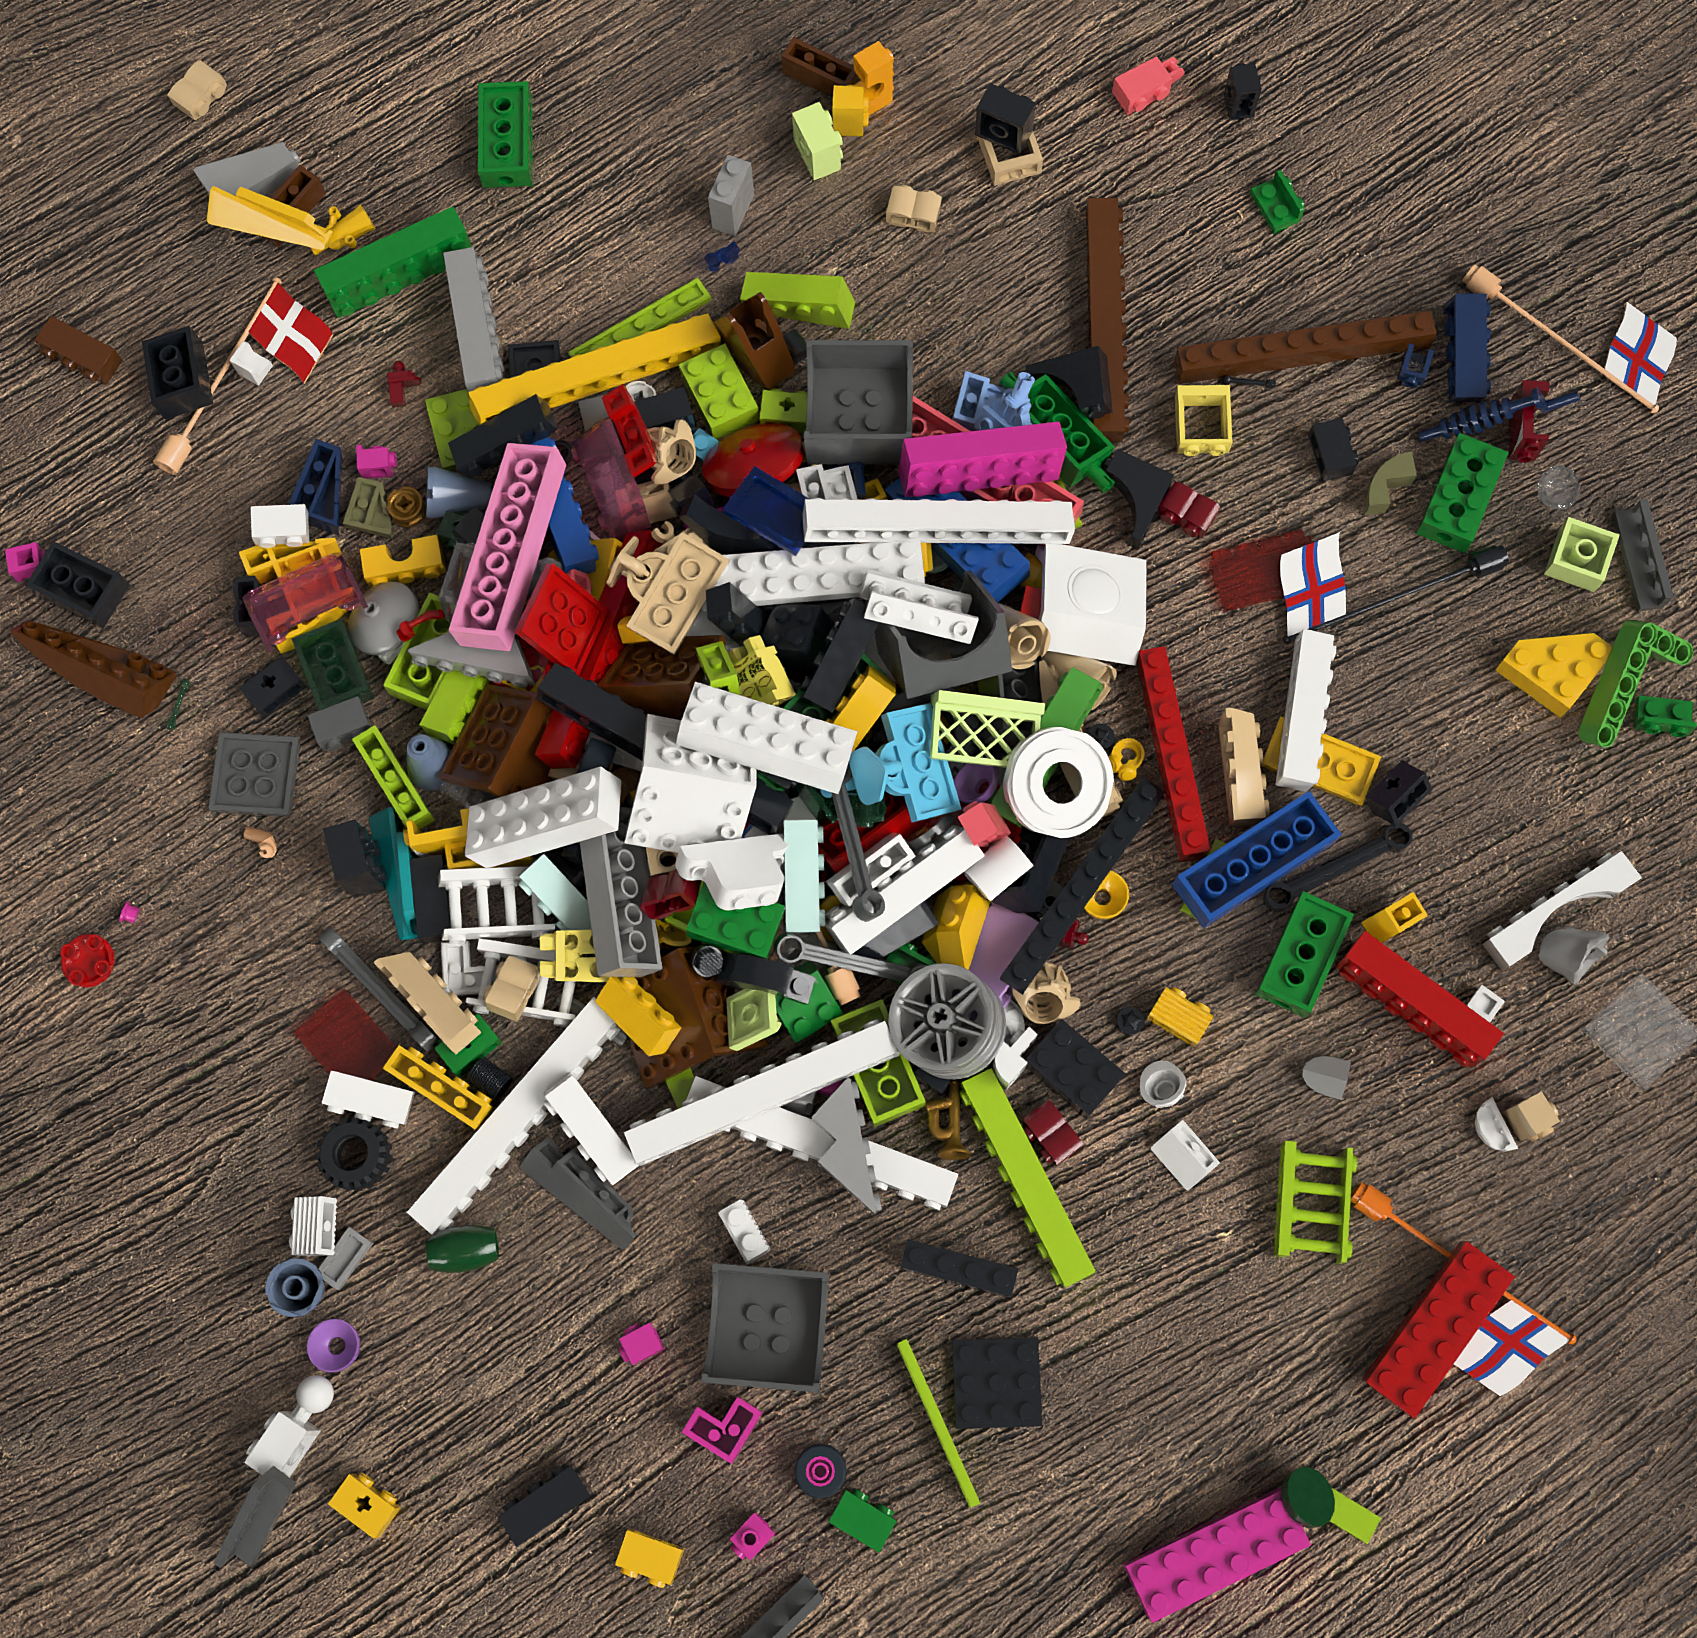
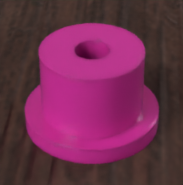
[119,901,140,924]

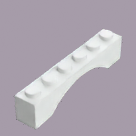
[1482,851,1642,971]

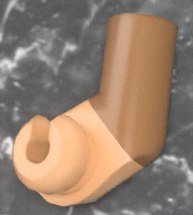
[244,826,277,858]

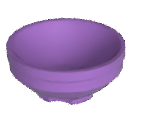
[954,757,999,805]
[307,1319,360,1372]

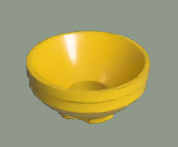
[1084,871,1129,919]

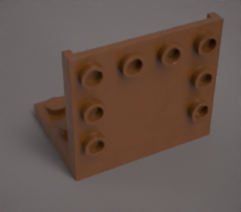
[598,635,726,720]
[438,684,585,798]
[628,947,768,1089]

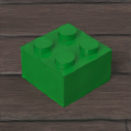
[775,961,843,1043]

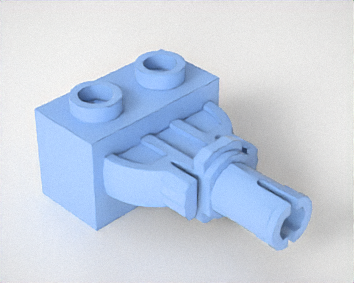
[974,372,1035,430]

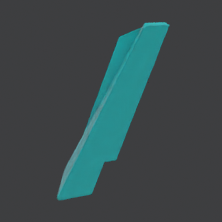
[369,807,418,940]

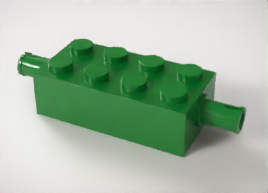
[999,372,1115,493]

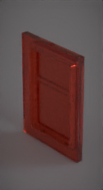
[294,989,397,1081]

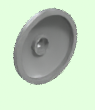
[348,581,419,655]

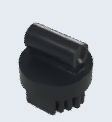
[691,944,724,978]

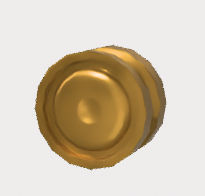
[386,486,426,528]

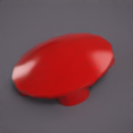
[60,934,115,988]

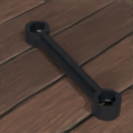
[1264,823,1412,912]

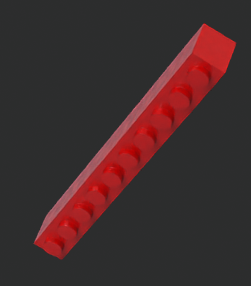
[535,530,663,769]

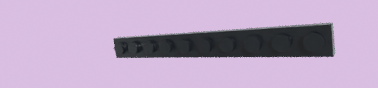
[1000,777,1166,995]

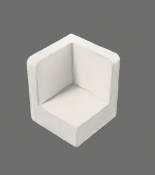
[229,341,273,386]

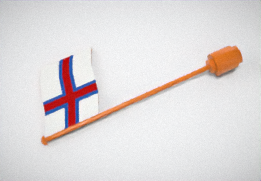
[1350,1182,1577,1396]

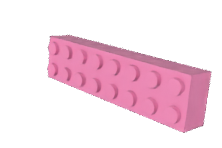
[449,443,567,652]

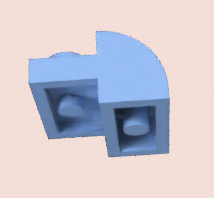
[952,371,1006,431]

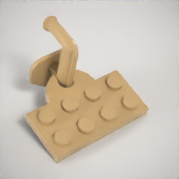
[606,532,730,655]

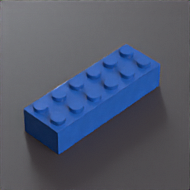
[885,478,1030,603]
[1172,791,1342,929]

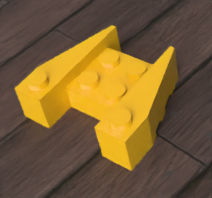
[239,538,360,654]

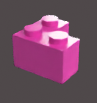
[682,1397,764,1464]

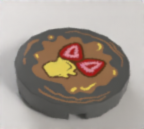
[905,813,953,851]

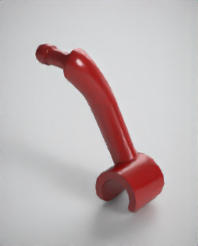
[396,604,449,642]

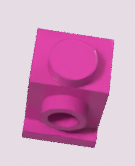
[356,445,397,479]
[5,542,47,582]

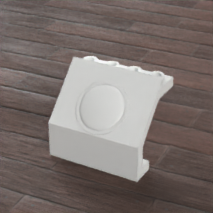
[1035,544,1146,666]

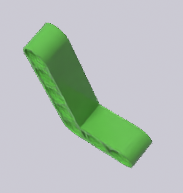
[1579,619,1693,748]

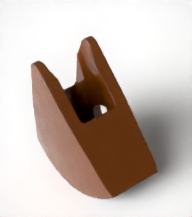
[713,292,796,390]

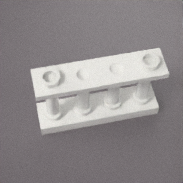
[859,569,978,644]
[438,866,555,944]
[466,938,587,1027]

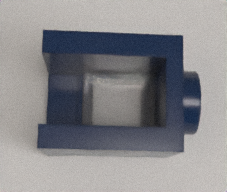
[1397,343,1434,388]

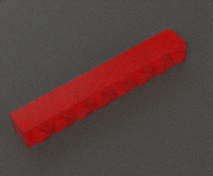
[1136,646,1211,863]

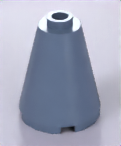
[426,466,493,519]
[406,734,453,791]
[265,1258,325,1317]

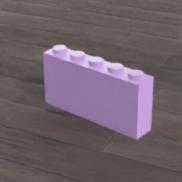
[925,903,1039,1043]

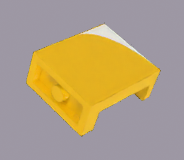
[403,808,469,858]

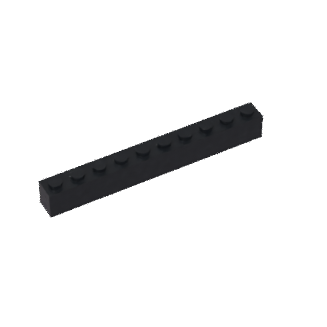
[537,663,794,835]

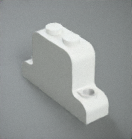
[675,833,788,910]

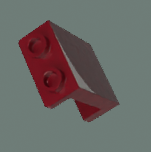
[1509,380,1549,463]

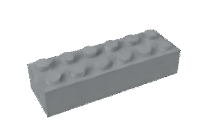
[443,247,505,392]
[580,807,662,977]

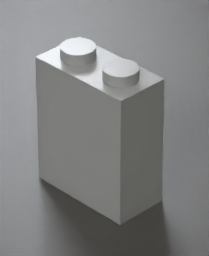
[708,155,755,236]

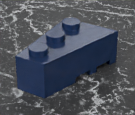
[288,439,343,536]

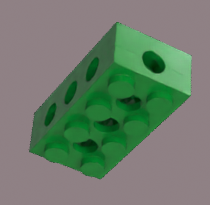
[478,81,533,188]
[1416,433,1509,553]
[1254,891,1354,1018]

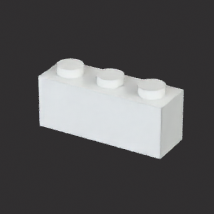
[826,832,916,906]
[322,1071,415,1129]

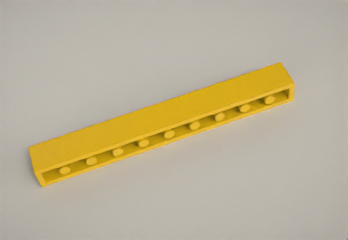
[468,313,721,426]

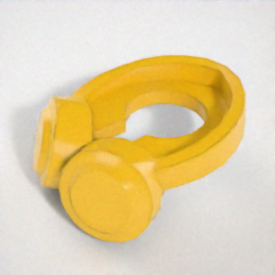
[1108,738,1144,781]

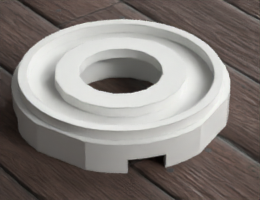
[1003,727,1114,838]

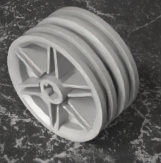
[889,964,1006,1079]

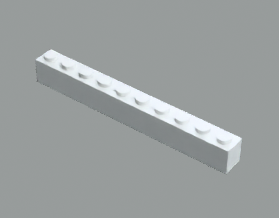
[802,498,1075,544]
[407,997,621,1235]
[624,1020,899,1166]
[686,1076,958,1211]

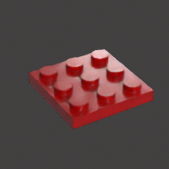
[514,563,609,676]

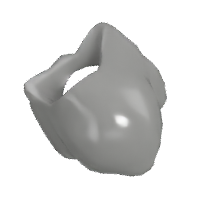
[1539,926,1610,985]

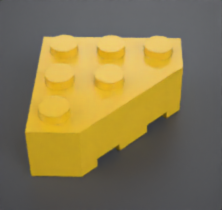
[1495,633,1613,718]

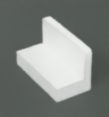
[1151,1120,1220,1190]

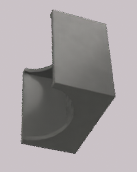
[804,340,913,465]
[874,570,1012,699]
[701,1263,830,1393]

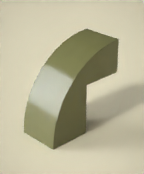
[1364,451,1417,516]

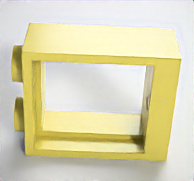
[1175,385,1232,456]

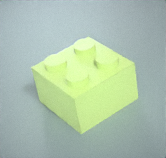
[792,102,843,180]
[1544,517,1619,592]

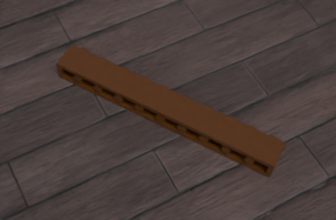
[1086,198,1129,442]
[1174,311,1437,384]

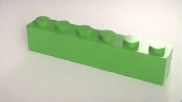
[988,667,1104,828]

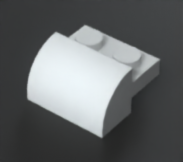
[796,464,858,503]
[963,835,1033,901]
[992,1027,1038,1091]

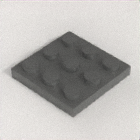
[208,732,301,817]

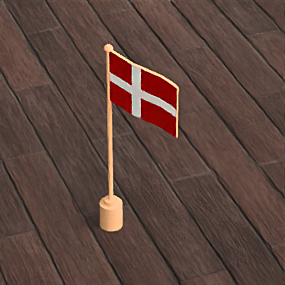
[153,277,333,475]

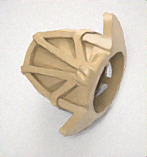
[647,419,696,484]
[1012,962,1081,1024]

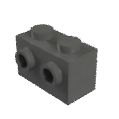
[308,696,372,751]

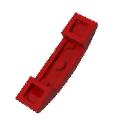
[601,384,657,477]

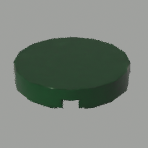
[1281,1467,1335,1528]

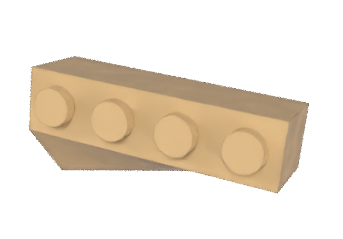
[1218,708,1269,827]
[374,952,481,1054]

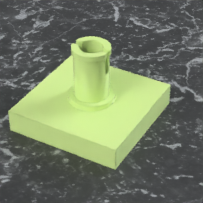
[726,989,781,1051]

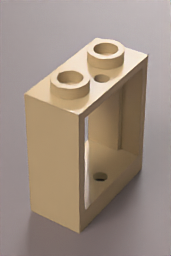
[977,131,1043,186]

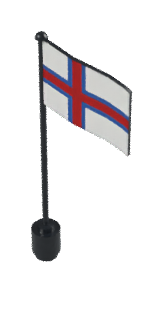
[1280,532,1509,644]

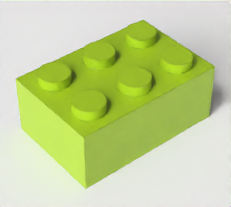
[678,344,760,439]

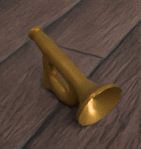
[925,1081,971,1160]

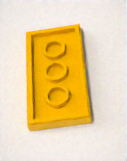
[1260,716,1381,806]

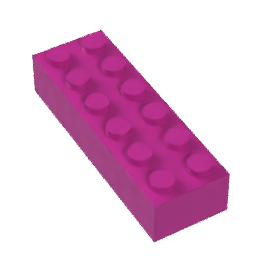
[898,422,1067,497]
[1122,1488,1311,1623]

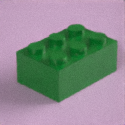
[686,882,785,959]

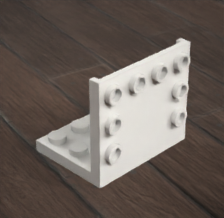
[624,714,756,853]

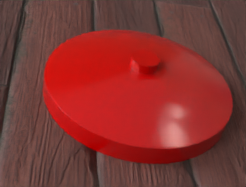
[702,423,804,497]

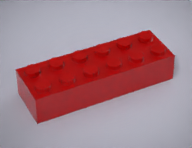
[1335,931,1505,1068]
[1361,1241,1515,1419]

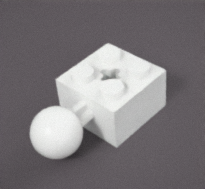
[244,1375,334,1478]

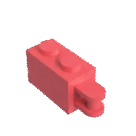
[1112,56,1185,115]
[958,801,1011,847]

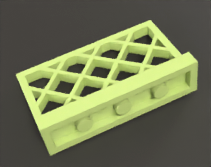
[930,690,1045,768]

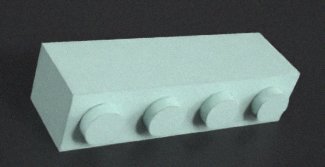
[784,820,825,933]
[518,854,595,957]

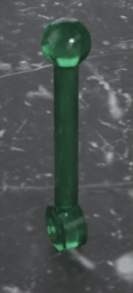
[166,678,191,730]

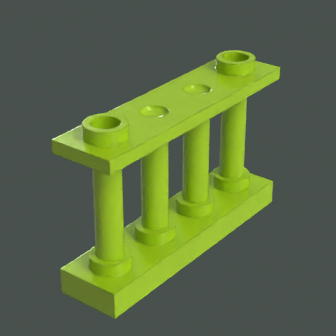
[1273,1141,1357,1264]

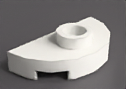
[1475,1097,1518,1152]

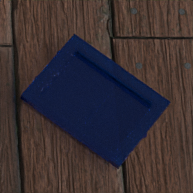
[722,466,809,556]

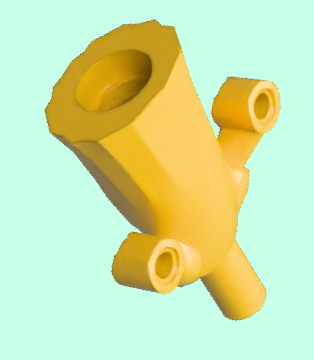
[310,204,376,255]

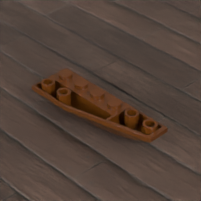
[11,620,177,719]

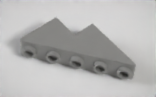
[408,632,536,688]
[812,1077,882,1215]

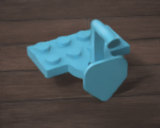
[821,703,961,823]

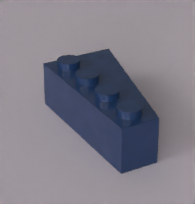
[1443,294,1491,402]

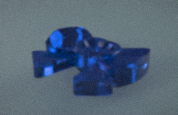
[704,241,740,271]

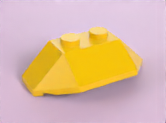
[922,882,991,970]

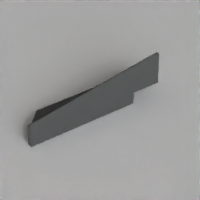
[520,1136,636,1250]

